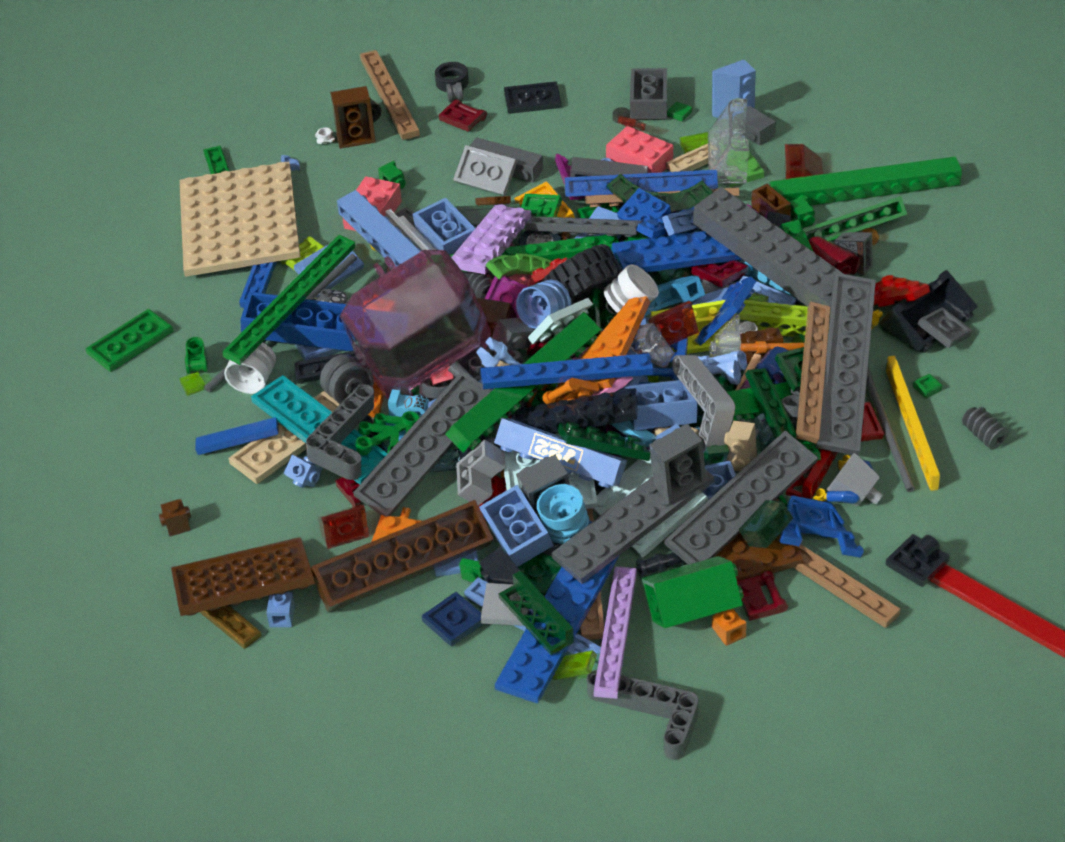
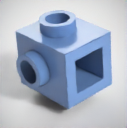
[284,455,323,488]

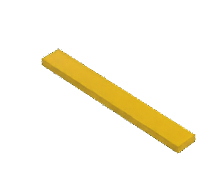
[886,355,940,491]

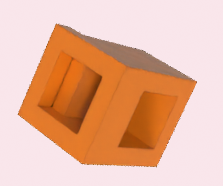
[712,609,746,646]

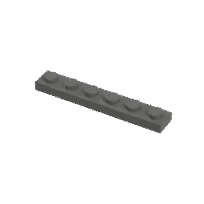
[525,216,642,237]

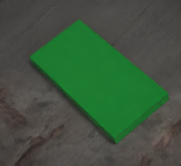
[85,308,174,372]

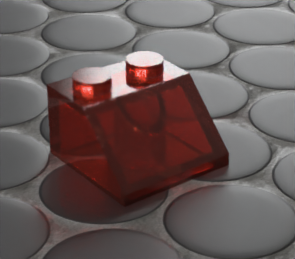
[648,300,699,349]
[318,504,369,549]

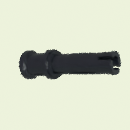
[636,552,686,578]

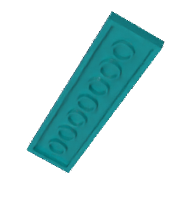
[251,375,388,485]

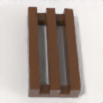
[475,196,511,205]

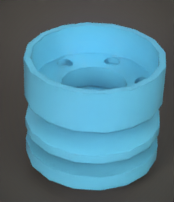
[537,484,589,544]

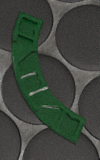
[606,174,713,213]

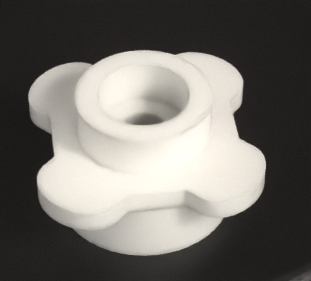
[315,127,335,144]

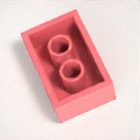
[606,126,673,173]
[343,176,402,231]

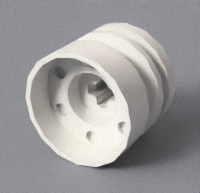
[604,264,659,313]
[224,343,276,394]

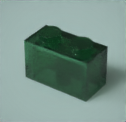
[738,500,794,548]

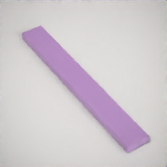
[594,566,637,699]

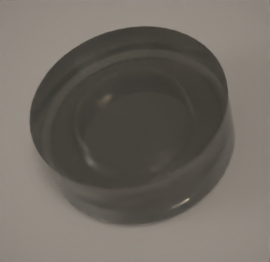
[612,107,630,124]

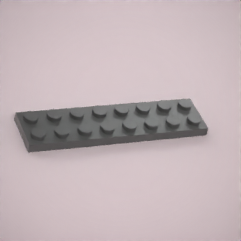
[353,371,491,517]
[664,431,818,565]
[552,469,715,584]

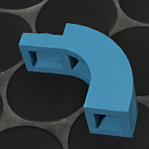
[645,276,706,316]

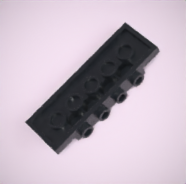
[511,388,638,434]

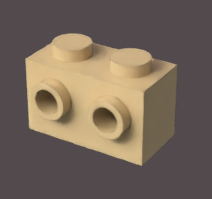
[724,421,757,471]

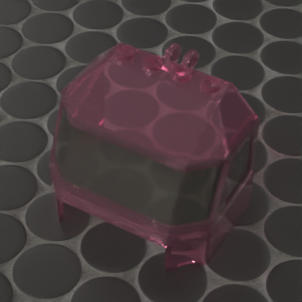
[340,250,491,399]

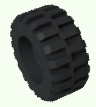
[543,244,623,305]

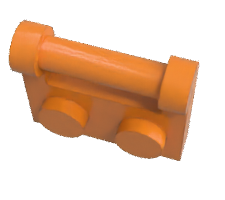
[543,378,599,404]

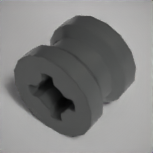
[446,82,463,102]

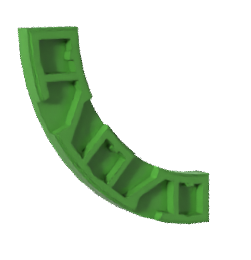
[485,254,552,280]

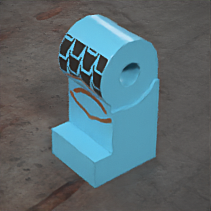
[388,389,430,418]

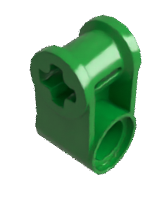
[185,337,208,374]

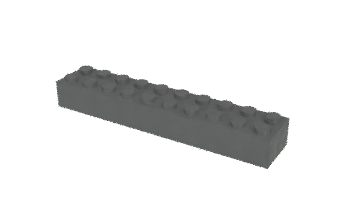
[693,187,843,307]

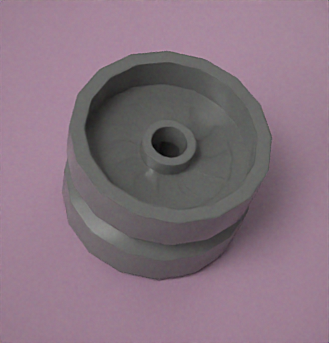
[320,354,374,405]

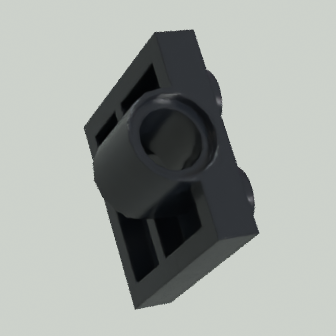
[885,534,950,588]

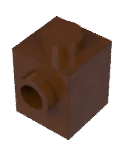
[158,499,192,537]

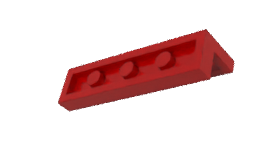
[785,443,838,499]

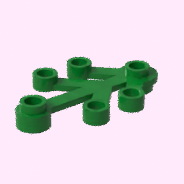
[355,411,419,456]

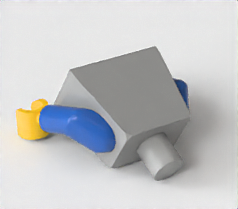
[813,453,883,506]

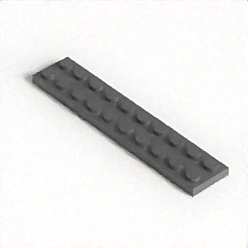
[815,273,876,455]

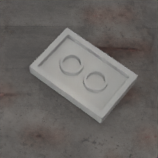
[453,145,518,196]

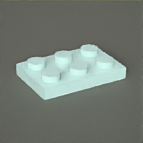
[528,298,593,344]

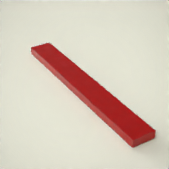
[930,564,1065,658]

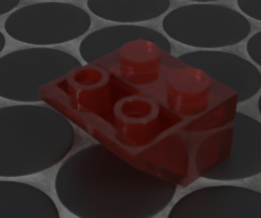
[784,144,823,179]

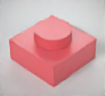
[426,359,453,386]

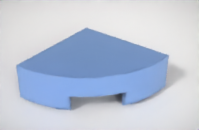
[281,155,300,171]

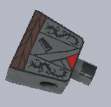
[830,232,873,275]

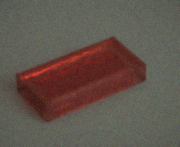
[618,116,646,131]

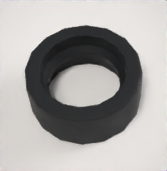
[435,62,469,92]

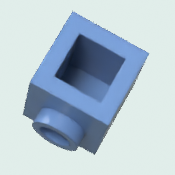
[267,592,295,627]

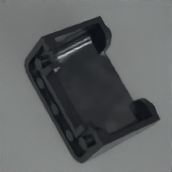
[879,269,978,352]

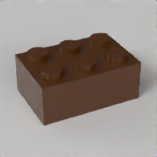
[330,86,376,149]

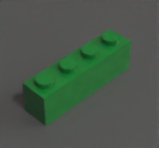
[727,382,792,425]

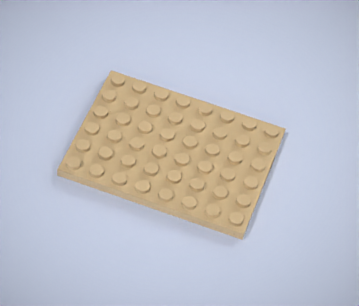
[180,162,300,277]

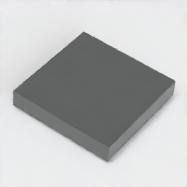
[917,307,973,348]

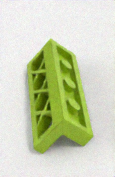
[734,300,808,337]

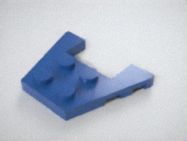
[695,276,757,346]
[780,495,864,558]

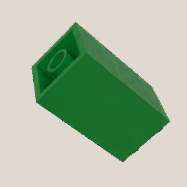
[642,556,743,628]

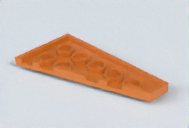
[555,296,650,389]

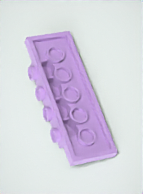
[448,205,531,274]

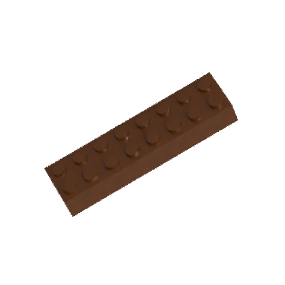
[311,500,493,613]

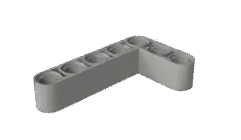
[672,355,735,452]

